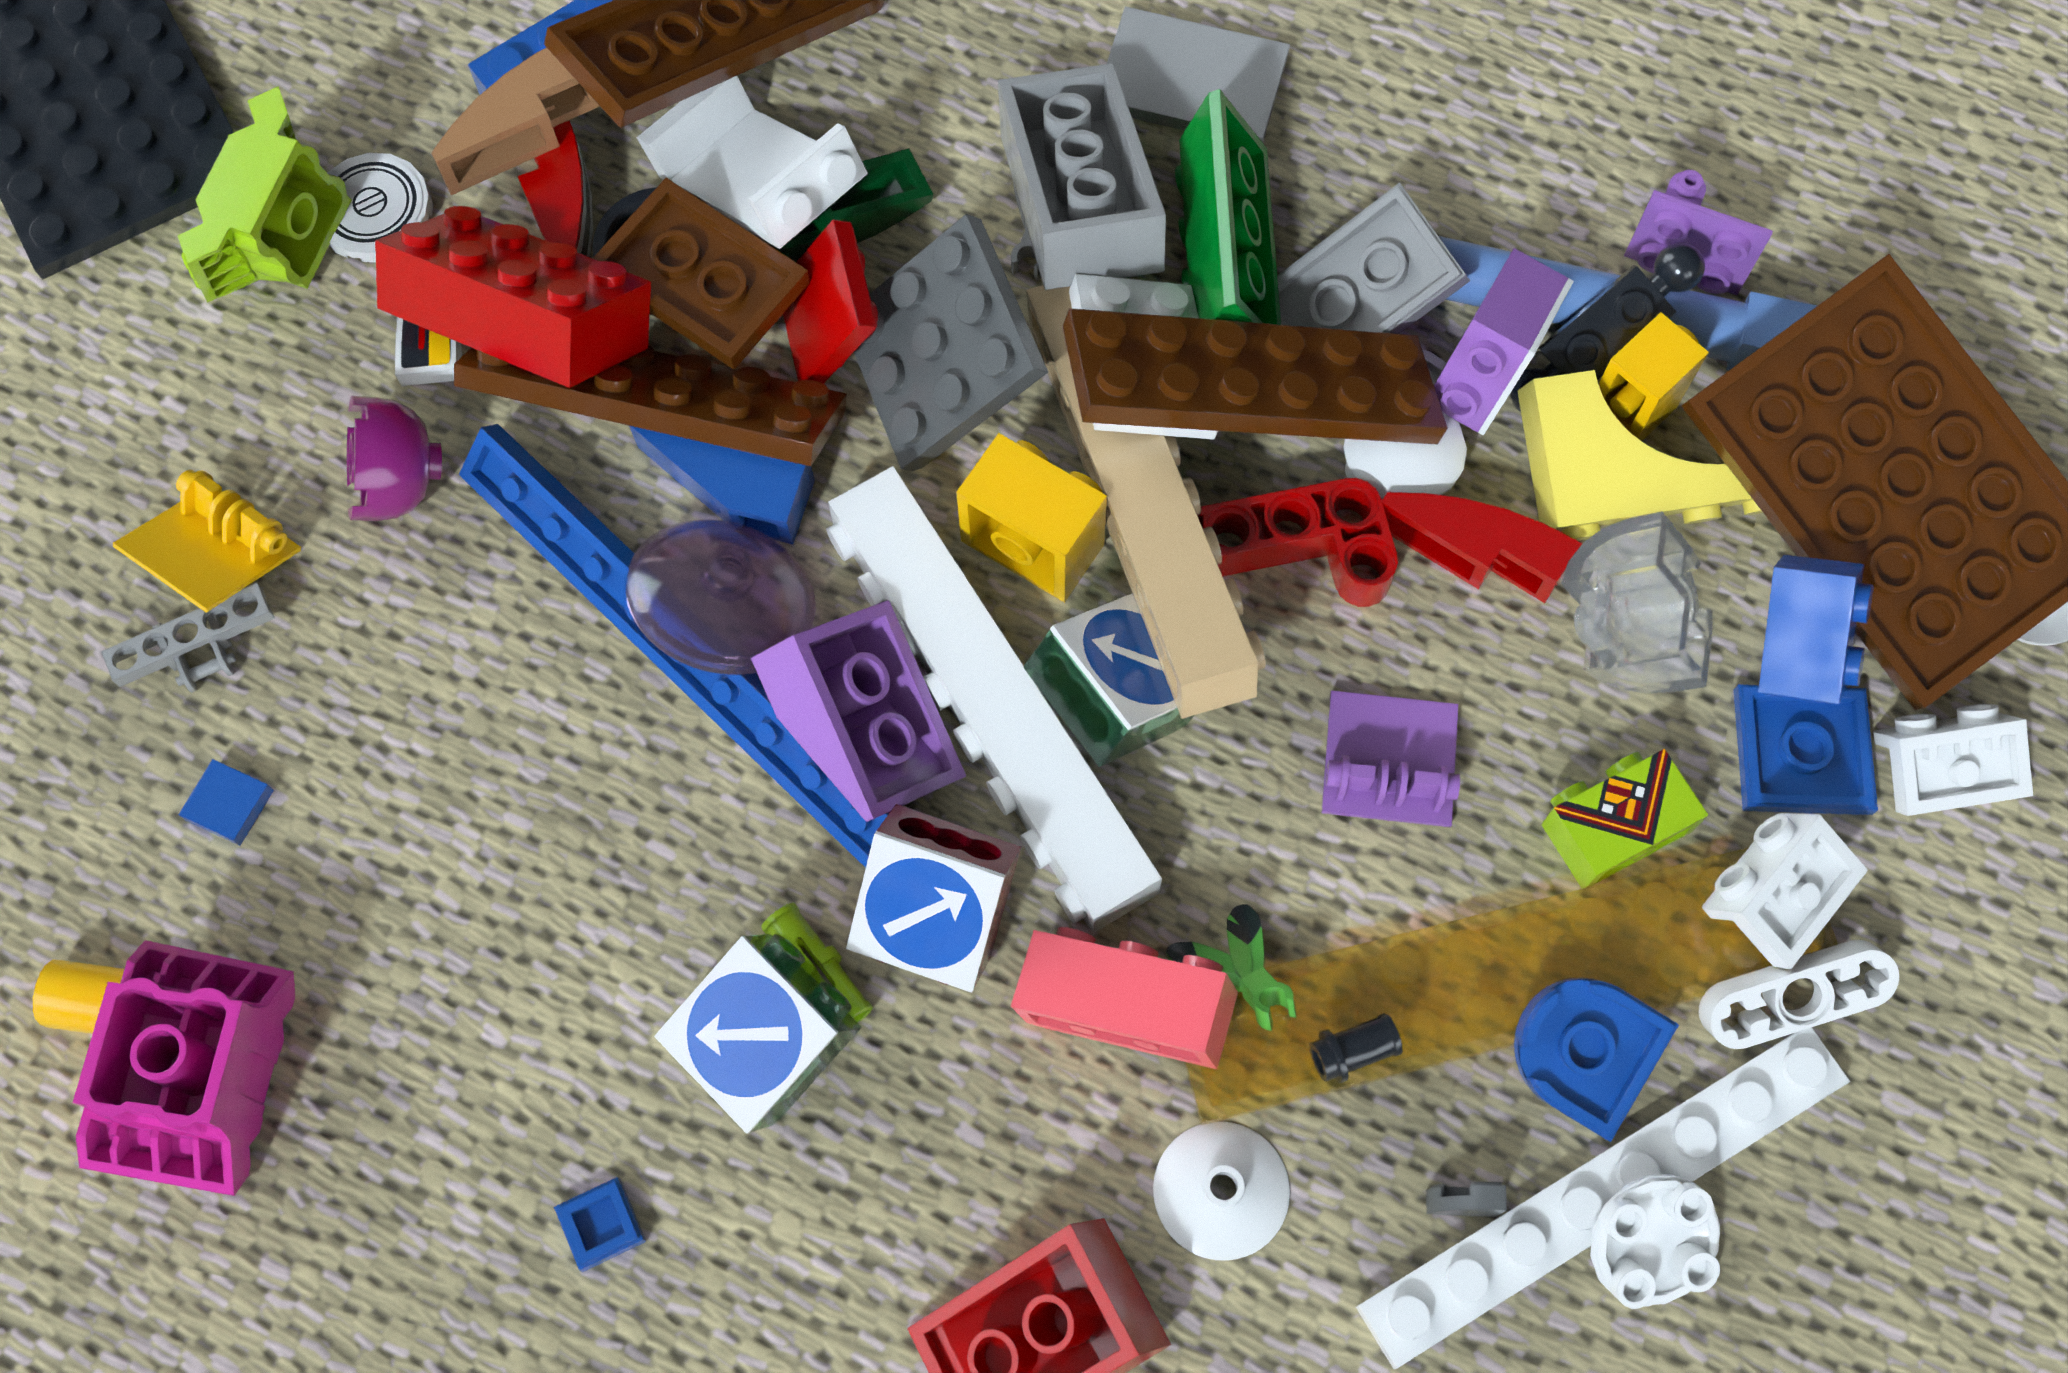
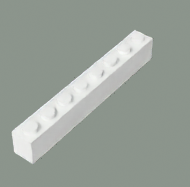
[826,466,1162,933]

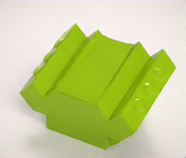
[177,86,352,302]

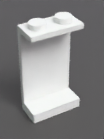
[636,76,868,249]

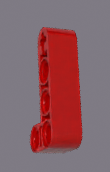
[1197,478,1398,607]

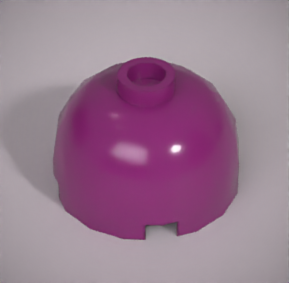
[346,396,442,521]

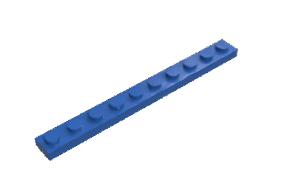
[459,424,890,868]

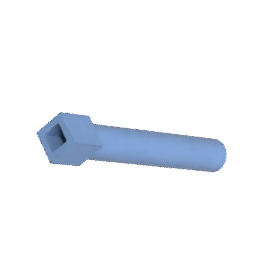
[1439,236,1816,371]

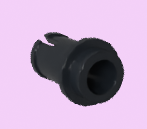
[1309,1013,1403,1083]

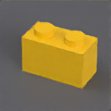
[1598,312,1709,441]

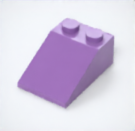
[751,600,966,822]

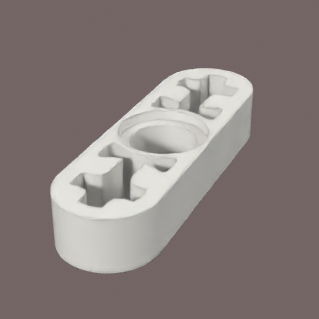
[1699,940,1899,1049]

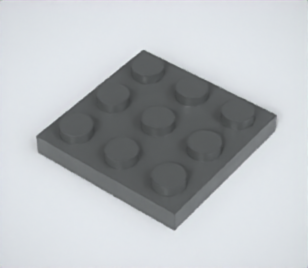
[854,214,1048,472]

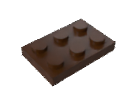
[592,178,810,370]

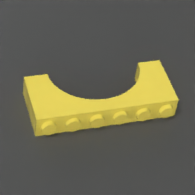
[1517,370,1763,541]

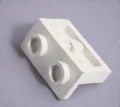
[1873,704,2033,816]
[1702,813,1868,969]

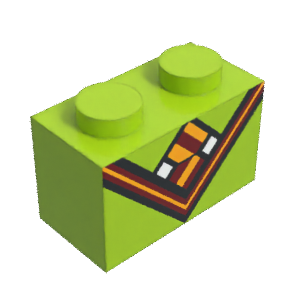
[1541,749,1708,891]

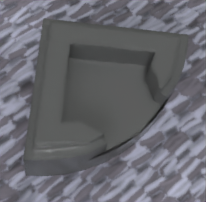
[1426,1182,1507,1218]

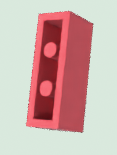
[1011,927,1238,1069]

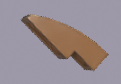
[431,47,600,196]

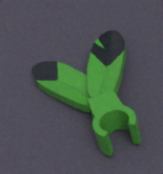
[1166,904,1297,1031]

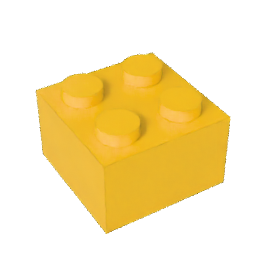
[956,433,1107,603]

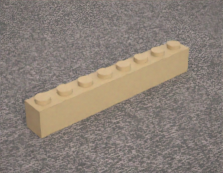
[1026,285,1266,719]

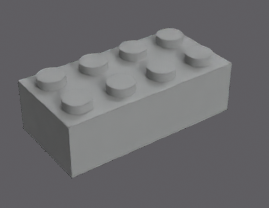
[998,63,1166,290]

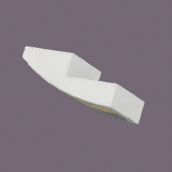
[395,317,462,386]

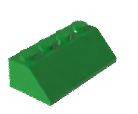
[1175,89,1281,325]

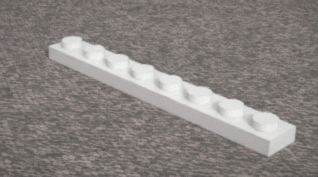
[1356,1027,1850,1369]

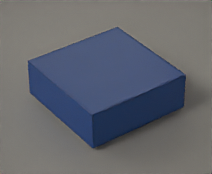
[178,759,274,846]
[554,1177,646,1272]

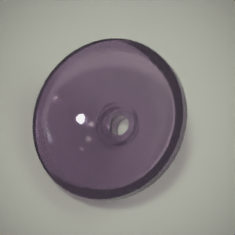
[626,520,816,675]

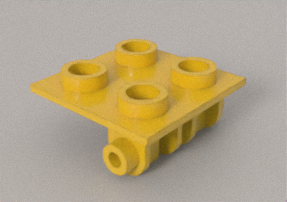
[113,469,301,613]

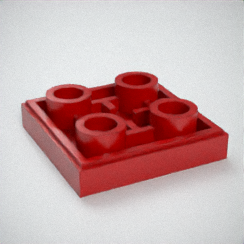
[783,220,878,384]

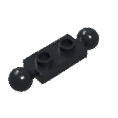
[1510,242,1705,412]

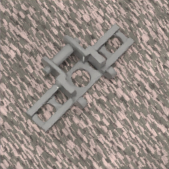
[101,583,275,693]

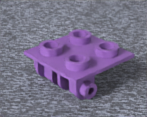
[1624,170,1773,295]
[1321,690,1460,827]

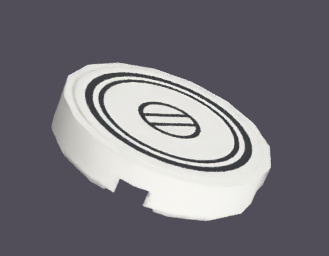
[327,153,433,262]

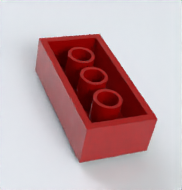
[375,206,651,388]

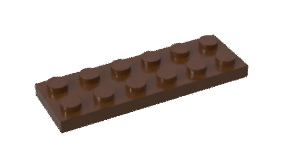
[544,0,885,128]
[1063,308,1448,445]
[454,345,847,466]

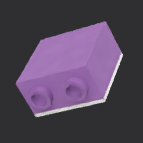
[1434,248,1574,435]

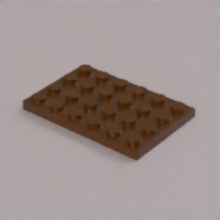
[1681,254,2068,710]

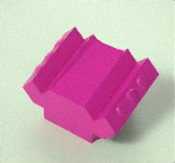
[72,940,295,1196]

